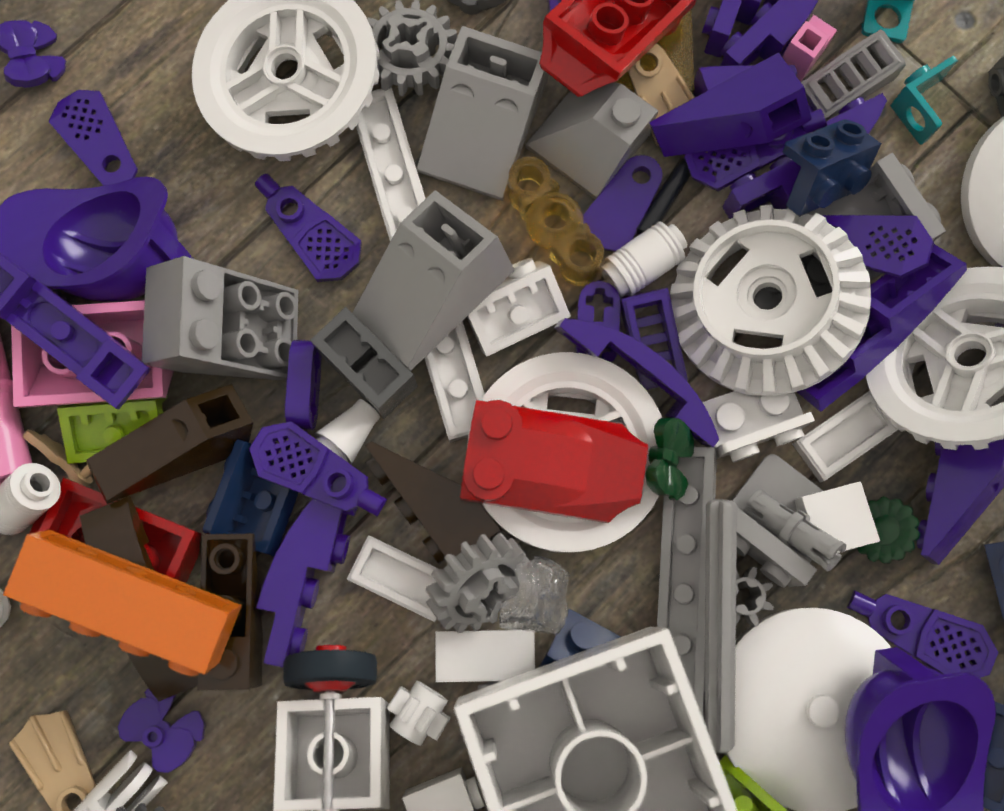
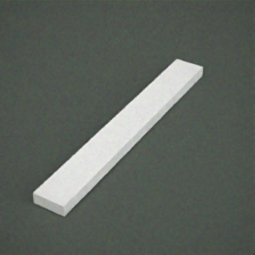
[356,87,485,443]

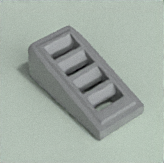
[801,30,906,120]

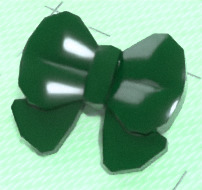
[645,418,694,500]

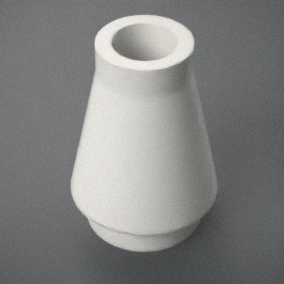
[315,399,380,465]

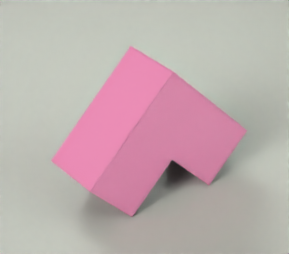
[782,15,837,82]

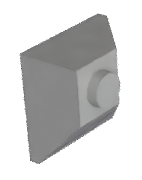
[525,83,658,199]

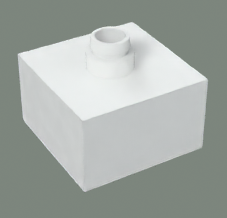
[454,627,737,811]

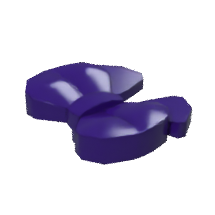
[0,20,66,88]
[118,688,205,773]

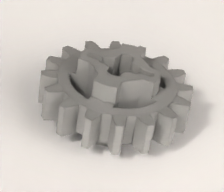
[367,0,457,96]
[426,533,532,633]

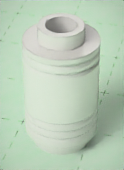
[600,221,687,298]
[0,463,61,535]

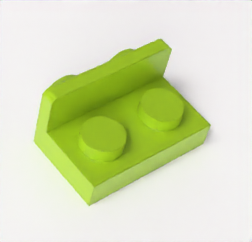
[57,396,168,464]

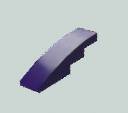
[797,244,967,412]

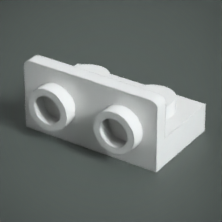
[467,258,571,357]
[702,391,815,462]

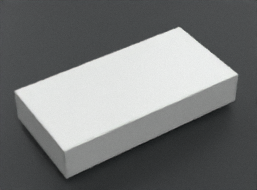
[792,391,898,483]
[347,535,438,622]
[435,630,535,682]

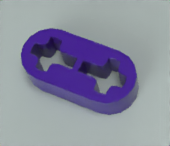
[574,281,621,363]
[285,340,322,430]

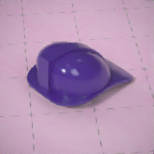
[0,177,194,302]
[845,647,996,811]

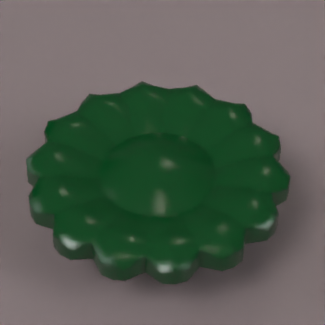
[857,496,920,564]

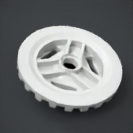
[192,0,380,161]
[670,205,871,396]
[866,267,1004,450]
[467,352,662,553]

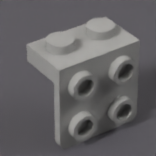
[807,152,946,281]
[731,454,823,588]

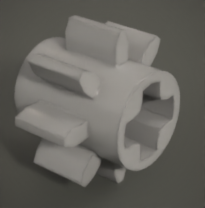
[736,567,774,626]

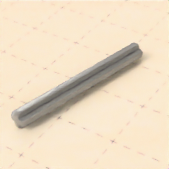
[704,499,737,753]

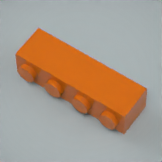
[3,530,242,676]

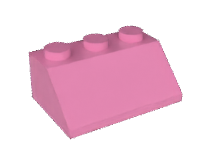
[11,300,173,408]

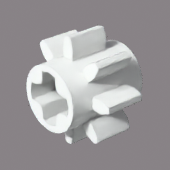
[386,681,451,746]

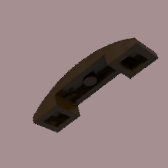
[80,496,198,701]

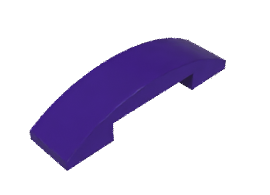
[0,253,151,409]
[554,318,719,447]

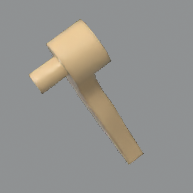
[23,429,93,487]

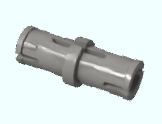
[743,489,846,571]

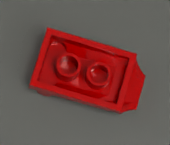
[539,0,697,97]
[460,400,648,523]
[29,477,202,583]

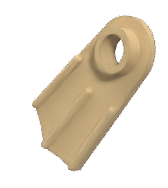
[628,44,695,146]
[9,710,96,811]

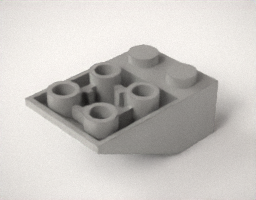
[417,26,548,201]
[352,190,514,371]
[142,256,298,381]

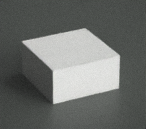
[794,481,880,553]

